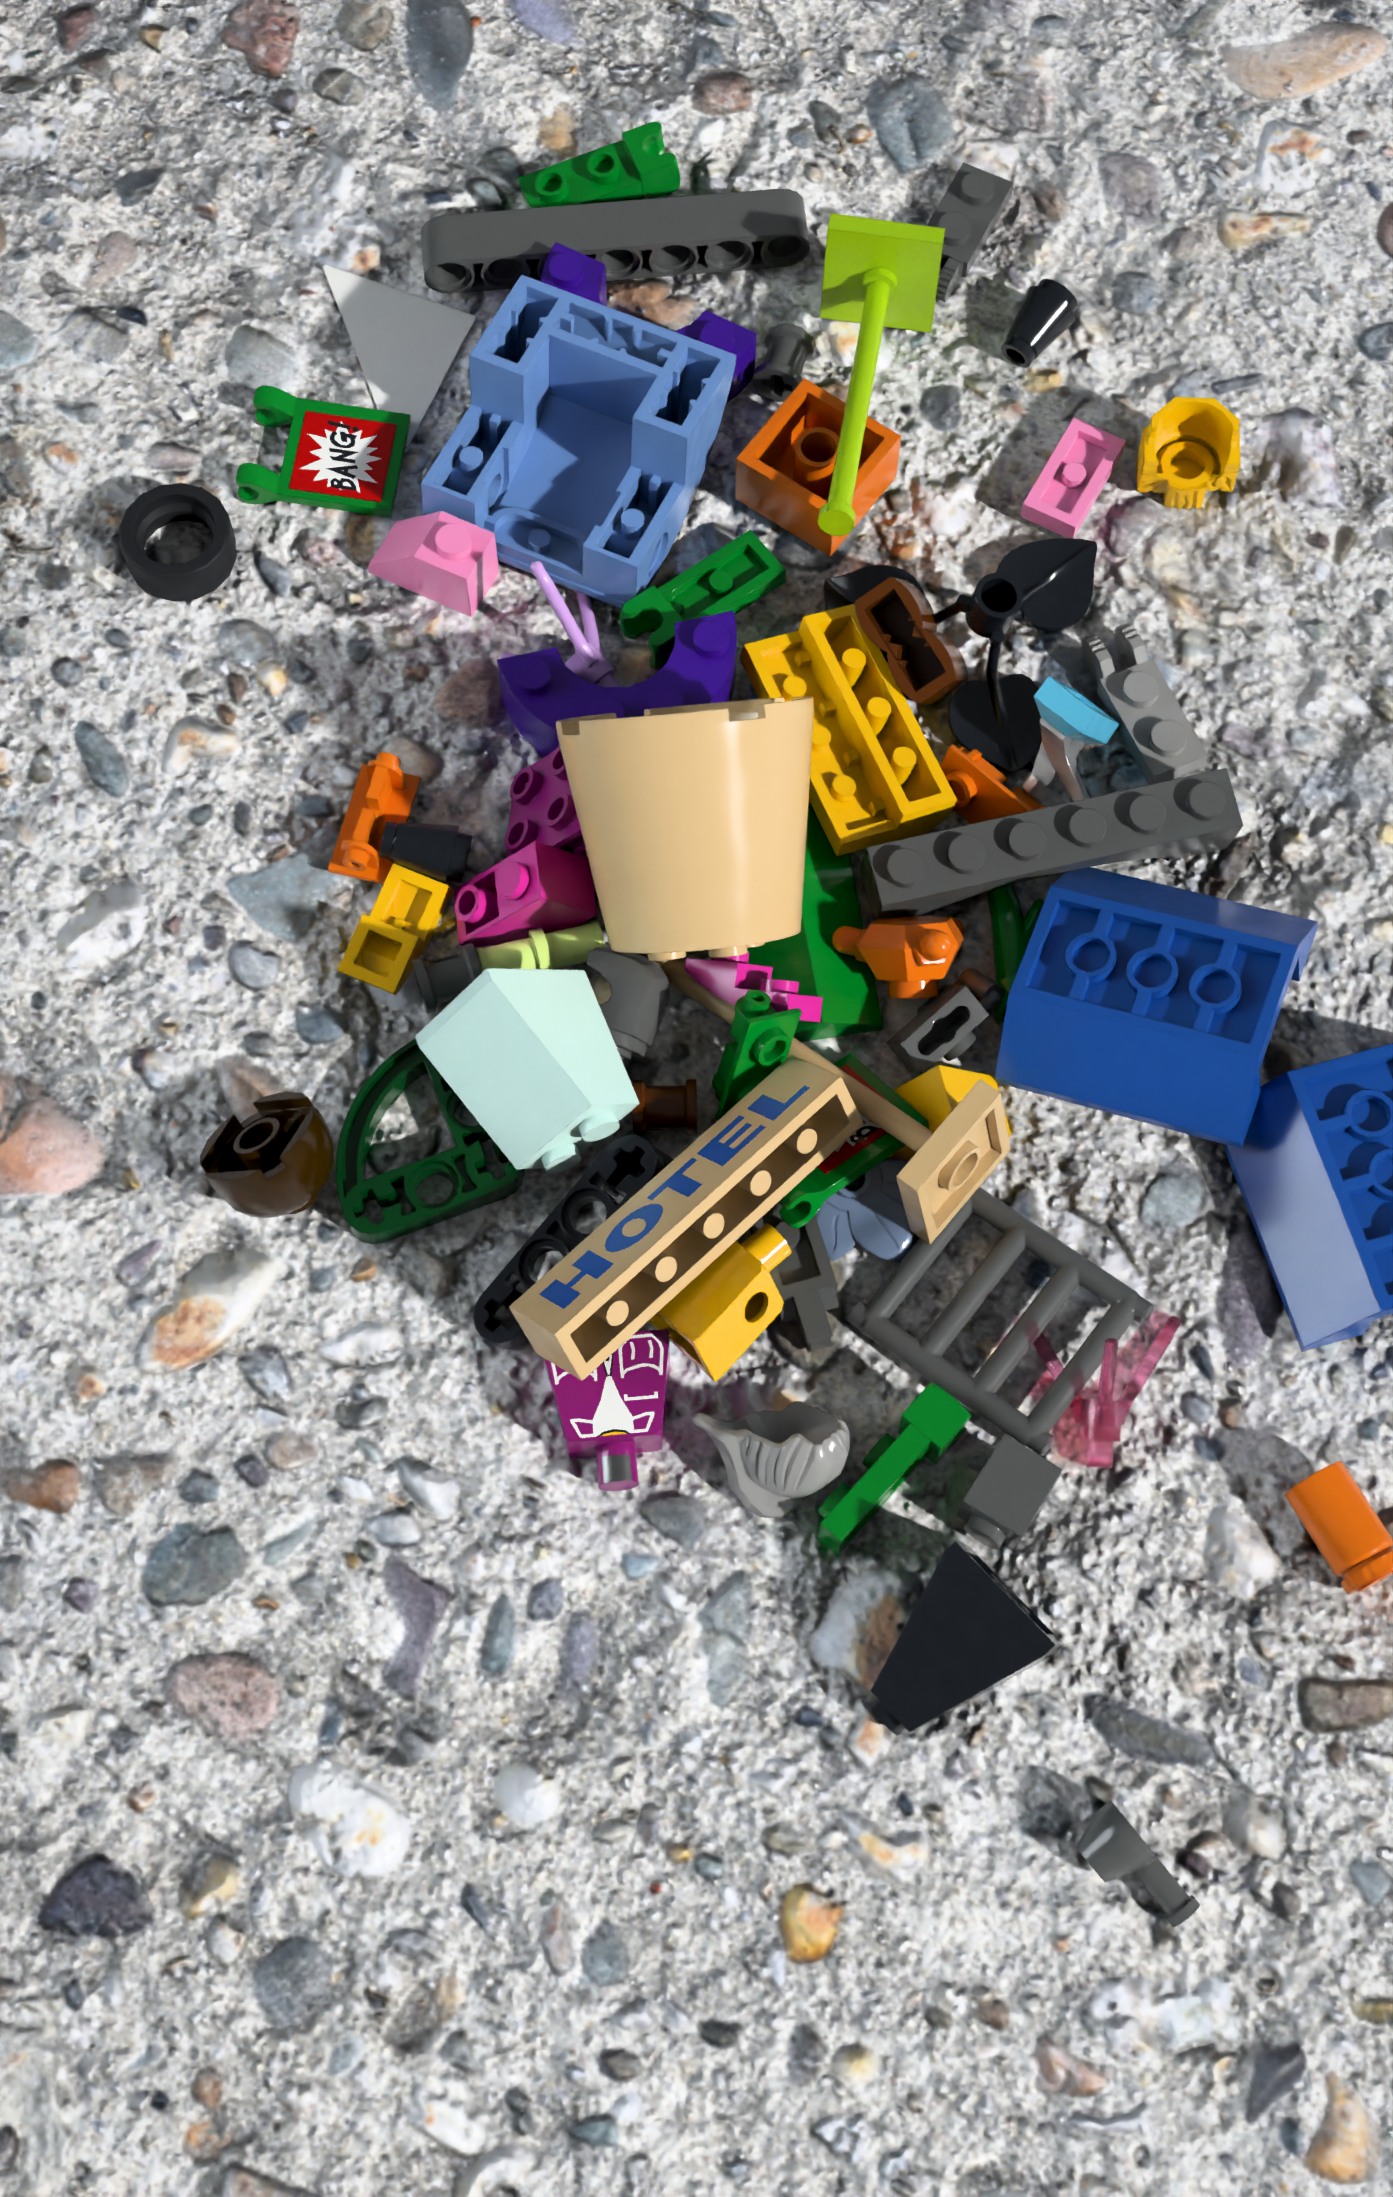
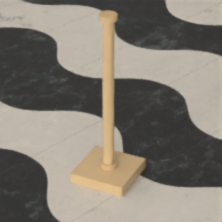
[654,958,1011,1245]

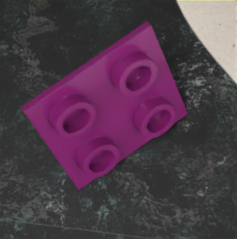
[504,745,588,860]

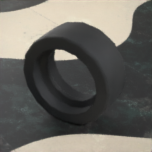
[119,483,237,602]

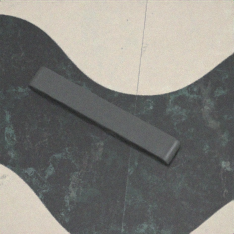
[421,189,810,294]

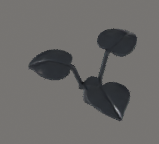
[823,538,1097,773]

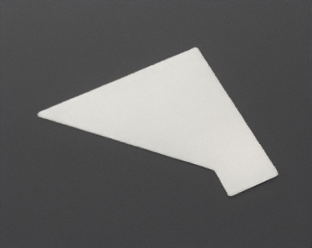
[323,265,476,447]

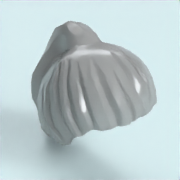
[692,1401,850,1518]

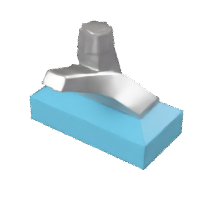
[1021,676,1121,802]

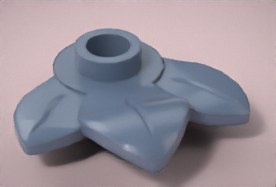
[815,1159,912,1263]

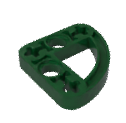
[336,1039,525,1244]

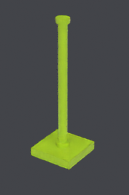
[818,213,945,536]

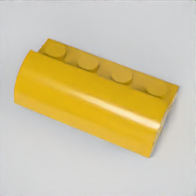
[739,604,957,856]

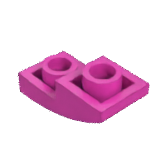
[685,951,823,1022]

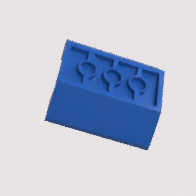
[995,867,1318,1148]
[1223,1043,1393,1352]

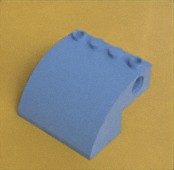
[421,274,736,609]

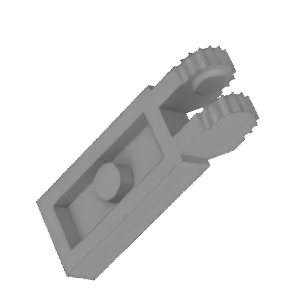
[1081,623,1208,785]

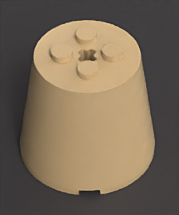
[556,696,814,961]

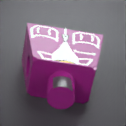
[544,1329,670,1491]

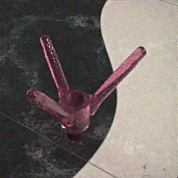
[1033,1316,1181,1468]

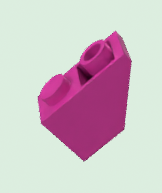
[453,841,597,947]

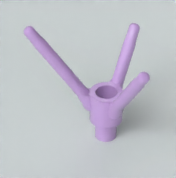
[501,561,622,687]

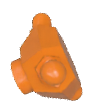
[832,916,965,999]

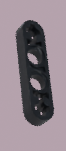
[473,1135,666,1350]

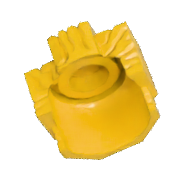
[1136,397,1241,509]

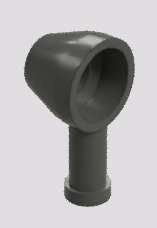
[1076,1800,1200,1927]

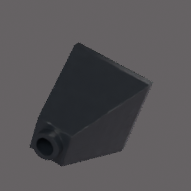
[869,1541,1065,1736]

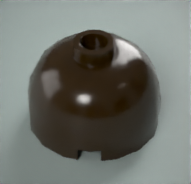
[200,1091,334,1218]

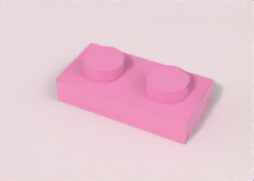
[1020,418,1126,538]

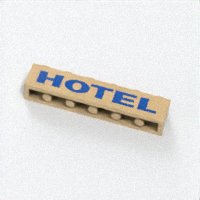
[509,1055,864,1381]

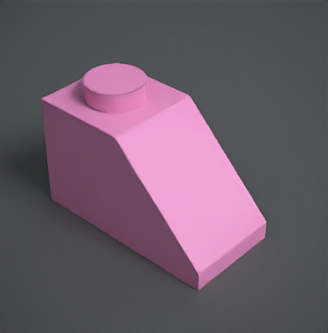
[368,511,499,617]

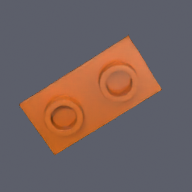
[940,744,1047,824]
[328,752,421,884]

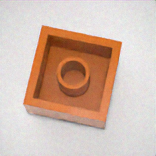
[735,378,901,557]

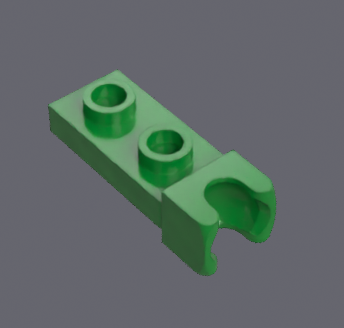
[518,122,680,208]
[620,529,786,669]
[818,1382,972,1556]

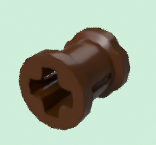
[632,1079,697,1136]

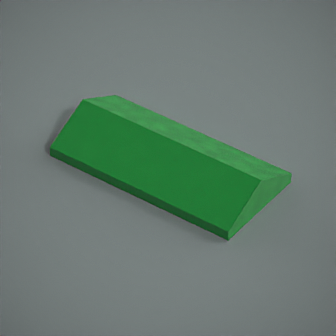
[747,802,883,1042]

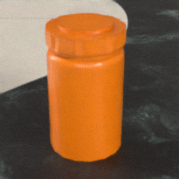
[1284,1461,1393,1595]

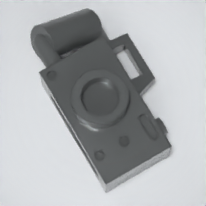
[886,968,1004,1073]

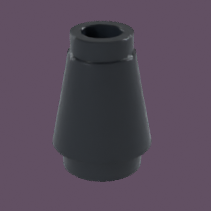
[1001,279,1078,368]
[378,820,473,884]

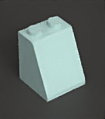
[415,968,640,1173]

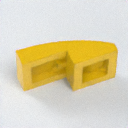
[338,863,453,996]

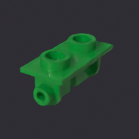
[712,990,802,1121]

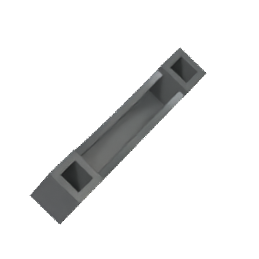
[859,768,1244,921]

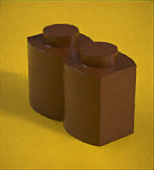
[855,577,968,704]

